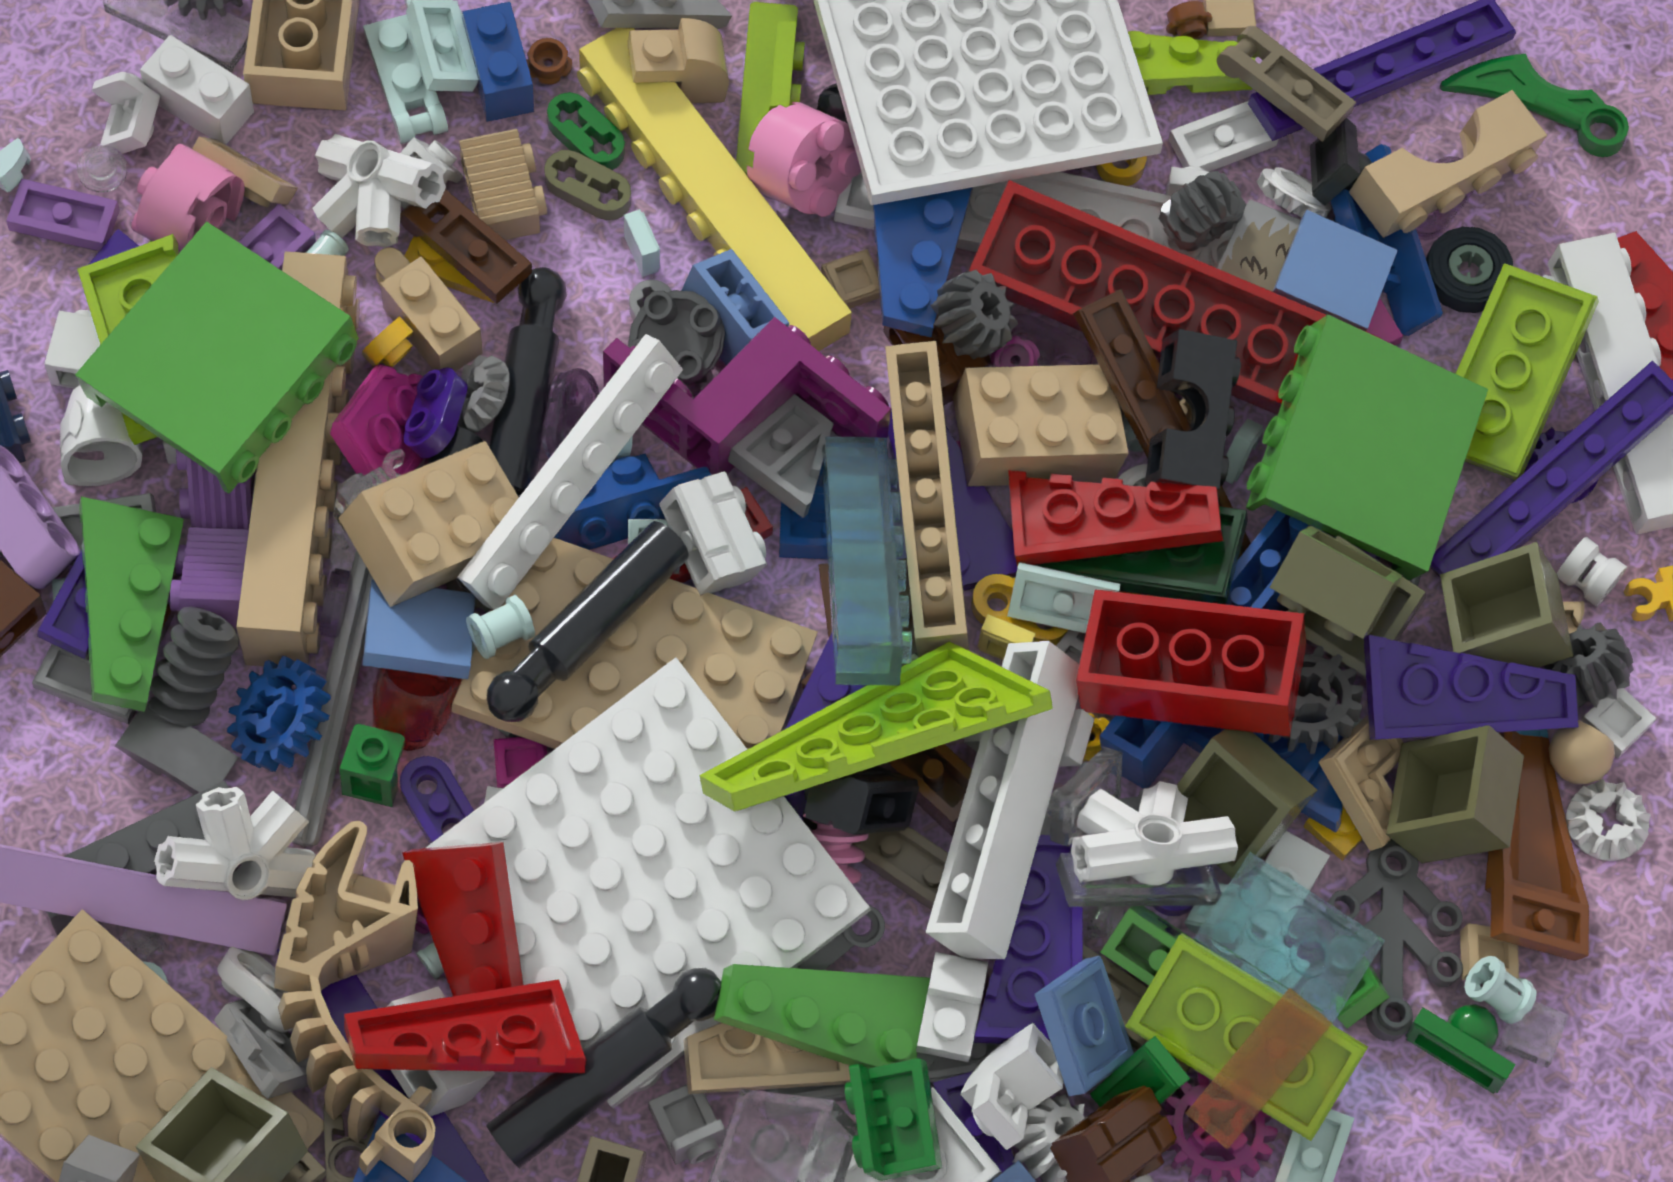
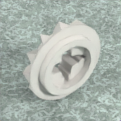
[1257,167,1331,218]
[1566,779,1651,861]

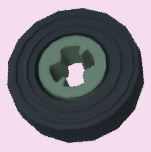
[1426,226,1513,313]

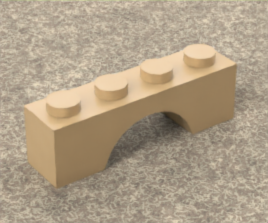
[1349,90,1547,238]

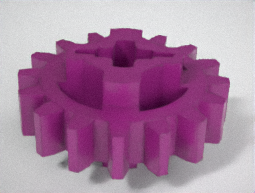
[1163,1072,1278,1182]

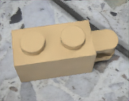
[374,247,483,372]

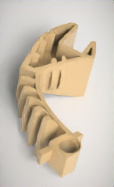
[274,821,435,1182]

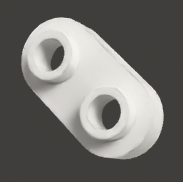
[217,947,293,1033]

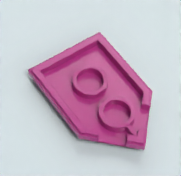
[330,364,424,490]

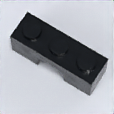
[1144,329,1241,490]

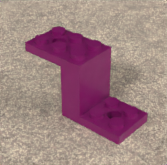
[603,317,891,475]

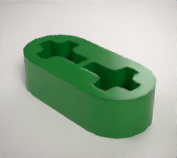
[547,92,625,170]

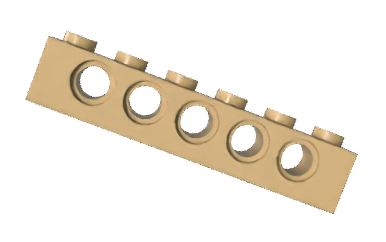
[885,341,970,657]

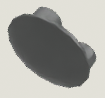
[628,290,725,385]

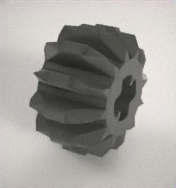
[1158,171,1246,252]
[931,270,1018,359]
[1543,622,1634,708]

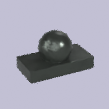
[1310,118,1372,206]

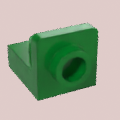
[339,724,405,807]

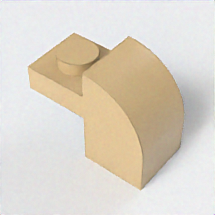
[628,18,729,103]

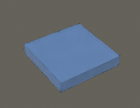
[1272,210,1398,331]
[363,579,475,679]
[1035,956,1134,1096]

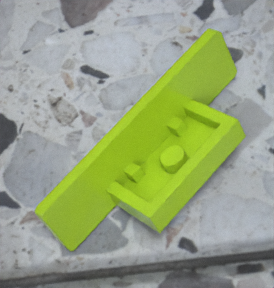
[736,2,805,176]

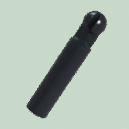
[489,267,567,497]
[487,521,689,722]
[486,968,721,1169]

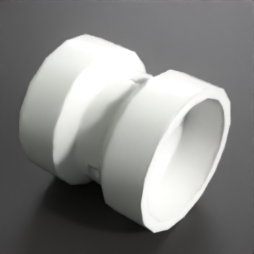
[1557,537,1627,607]

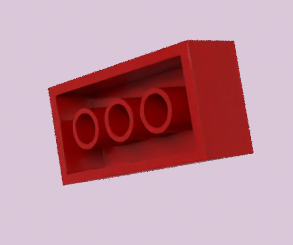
[1076,590,1306,737]

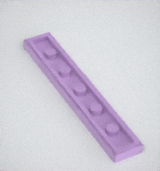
[0,844,287,956]

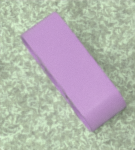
[0,445,80,590]

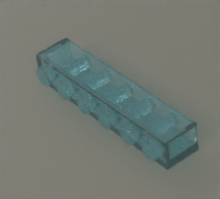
[822,437,912,685]

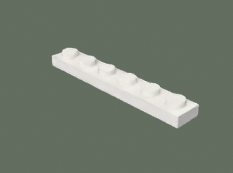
[457,334,683,610]

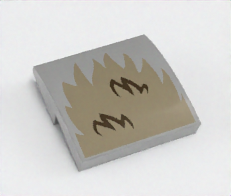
[1218,199,1301,291]

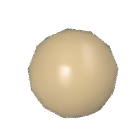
[1548,720,1615,784]

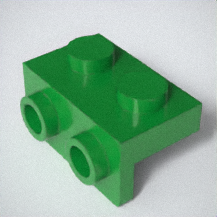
[845,1058,942,1181]

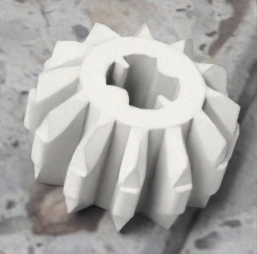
[1013,1094,1085,1182]

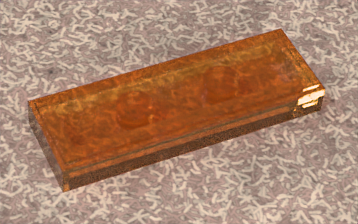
[1185,988,1333,1149]

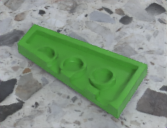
[79,496,184,712]
[714,964,930,1069]

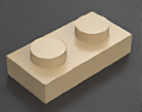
[192,136,298,208]

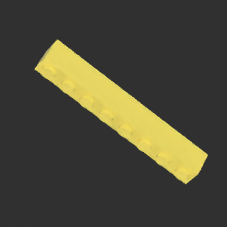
[577,28,852,351]

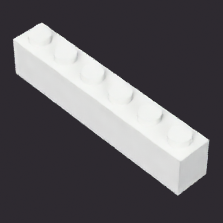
[1547,232,1673,535]
[925,641,1079,959]

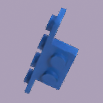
[1330,144,1443,336]
[554,453,711,550]

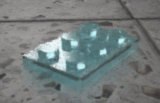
[1193,852,1385,1024]

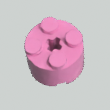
[747,102,861,217]
[131,144,245,253]

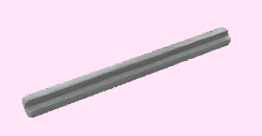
[292,551,374,847]

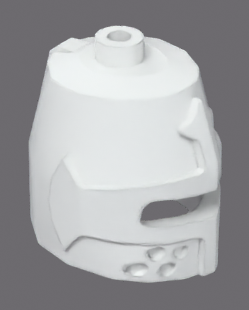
[60,385,143,486]

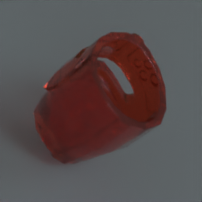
[372,668,462,751]

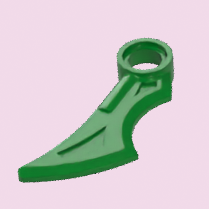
[1440,54,1629,157]

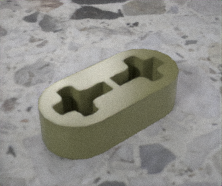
[544,150,631,221]

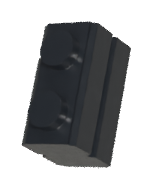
[804,766,920,835]

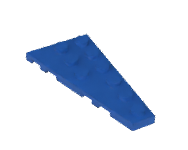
[873,187,973,337]

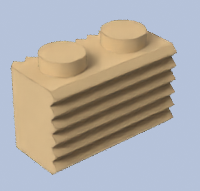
[459,129,547,240]

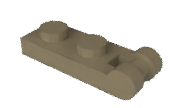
[1217,26,1356,142]

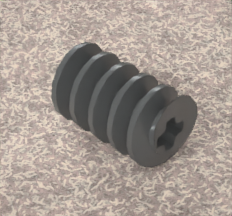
[148,606,239,726]

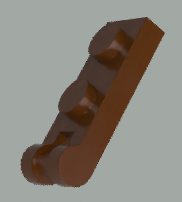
[400,189,532,304]

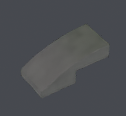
[115,703,239,795]

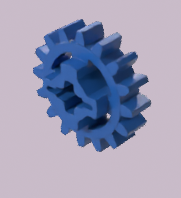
[227,656,331,772]

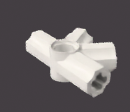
[312,134,446,248]
[1071,781,1238,885]
[154,787,316,900]

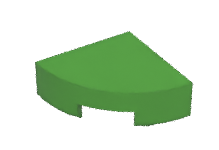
[1334,957,1389,1029]

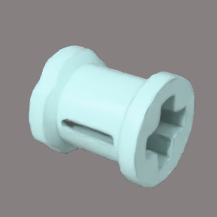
[466,595,535,659]
[1464,956,1537,1024]

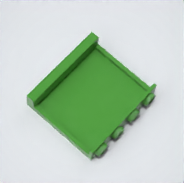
[75,221,359,494]
[1246,315,1488,580]

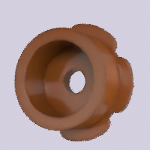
[1166,1,1213,39]
[526,38,572,85]

